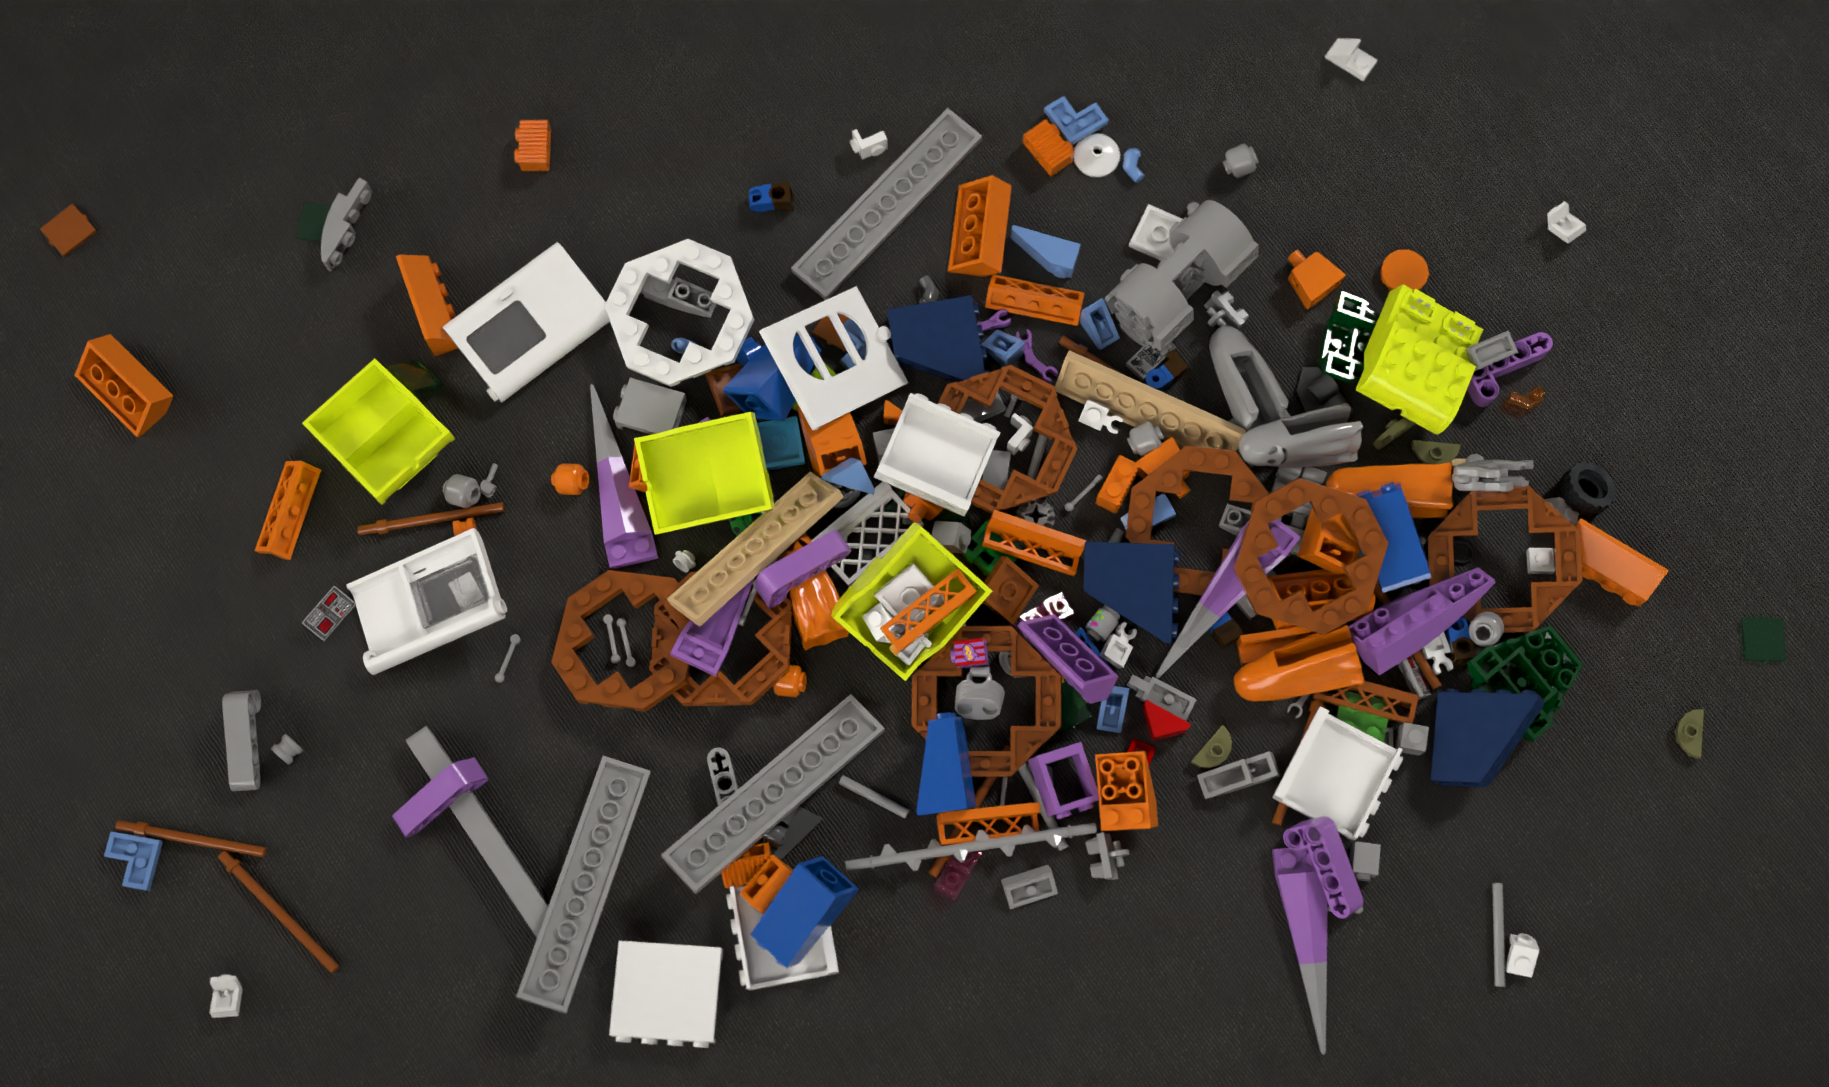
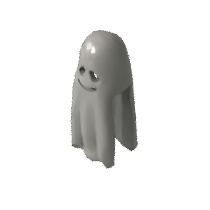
[1209,326,1288,433]
[1239,403,1363,468]

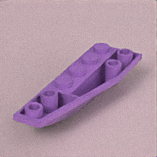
[1349,568,1495,675]

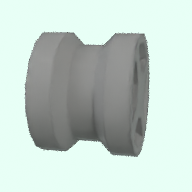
[271,734,304,765]

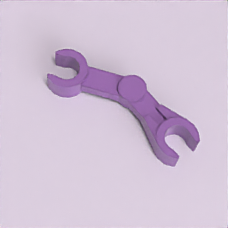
[977,310,1011,333]
[1016,329,1058,384]

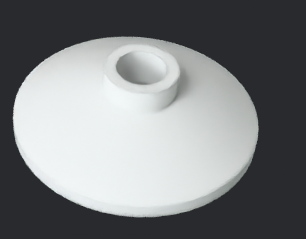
[1074,134,1120,177]

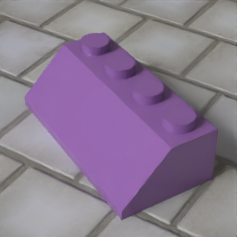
[1018,614,1118,704]

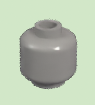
[1223,144,1259,178]
[1127,422,1165,457]
[443,474,481,508]
[1469,611,1504,647]

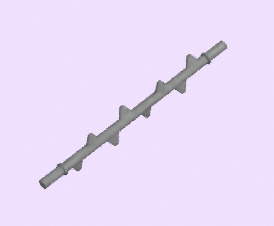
[845,823,1097,871]

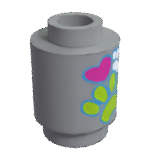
[1085,605,1120,643]

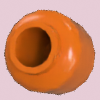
[551,463,589,495]
[773,665,807,697]

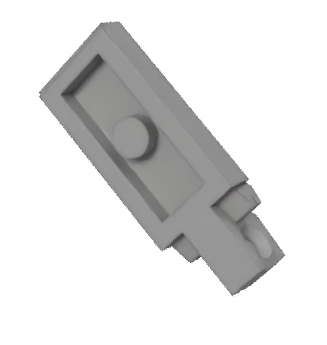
[1126,674,1196,721]

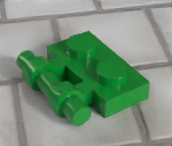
[961,521,1022,578]

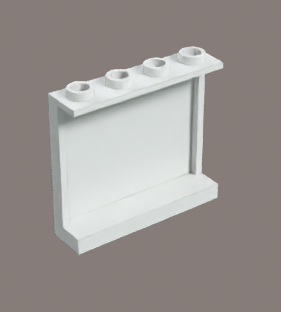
[874,393,1001,516]
[1272,706,1403,841]
[726,886,839,991]
[609,941,723,1048]

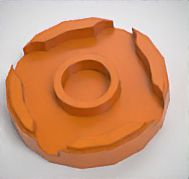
[1380,249,1429,291]

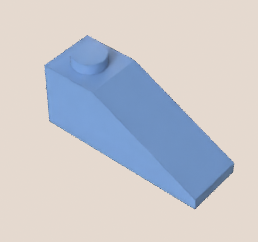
[1011,225,1081,278]

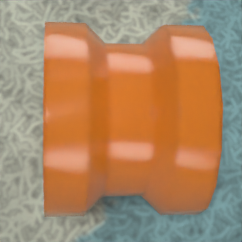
[453,517,477,536]

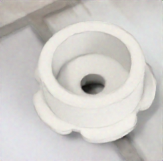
[673,550,696,572]

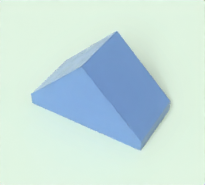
[1080,298,1120,350]
[981,329,1025,367]
[821,458,875,495]
[1096,686,1129,733]

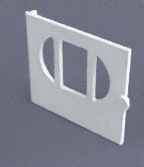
[759,286,908,430]

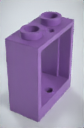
[1028,742,1099,819]

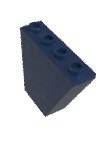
[887,295,990,382]
[1084,542,1180,643]
[1431,689,1544,788]

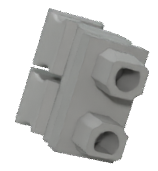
[1271,467,1327,530]

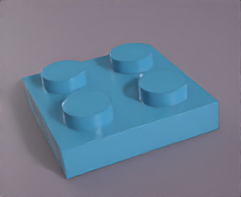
[757,416,805,471]

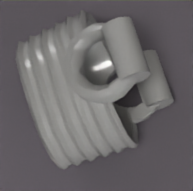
[955,666,1005,720]

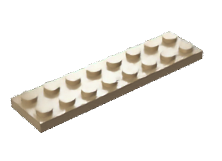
[1055,350,1246,451]
[667,472,844,626]

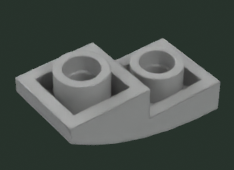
[982,450,1011,490]

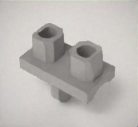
[1204,290,1249,330]
[1086,832,1130,880]

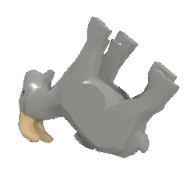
[1450,454,1533,492]

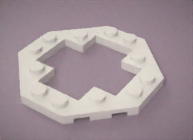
[605,239,755,387]

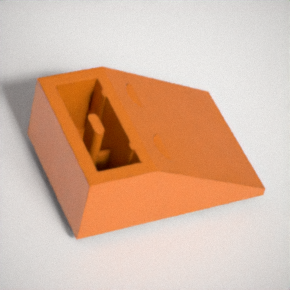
[797,406,867,477]
[1297,508,1360,574]
[1095,751,1158,831]

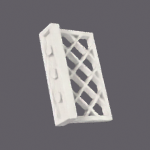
[811,482,924,587]

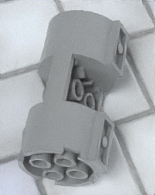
[1104,200,1259,352]

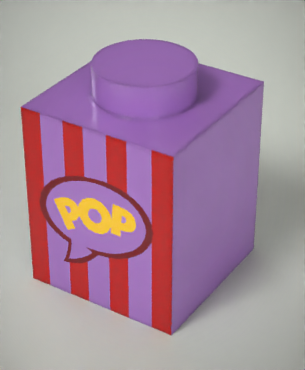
[950,638,989,668]

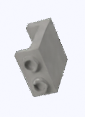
[613,378,687,435]

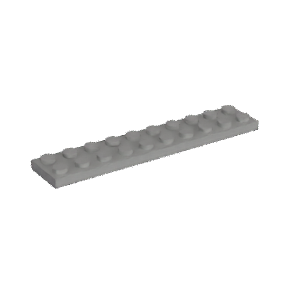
[791,108,982,300]
[661,694,885,894]
[516,756,651,1014]

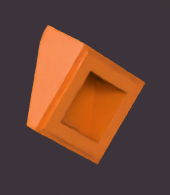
[884,400,902,425]

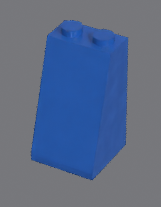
[723,335,821,421]
[1356,482,1432,593]
[917,712,976,816]
[750,856,859,968]

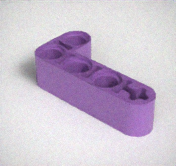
[1467,332,1553,407]
[755,530,851,608]
[392,757,488,838]
[1283,816,1363,918]

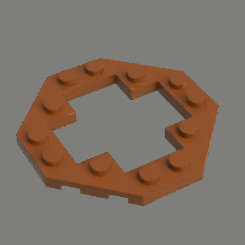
[938,365,1077,514]
[1125,445,1269,595]
[1233,478,1388,634]
[1428,485,1582,633]
[551,570,690,712]
[649,572,793,706]
[912,626,1062,777]

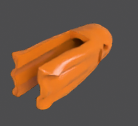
[1325,462,1453,519]
[777,532,849,651]
[1233,625,1365,702]

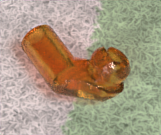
[1507,387,1545,409]

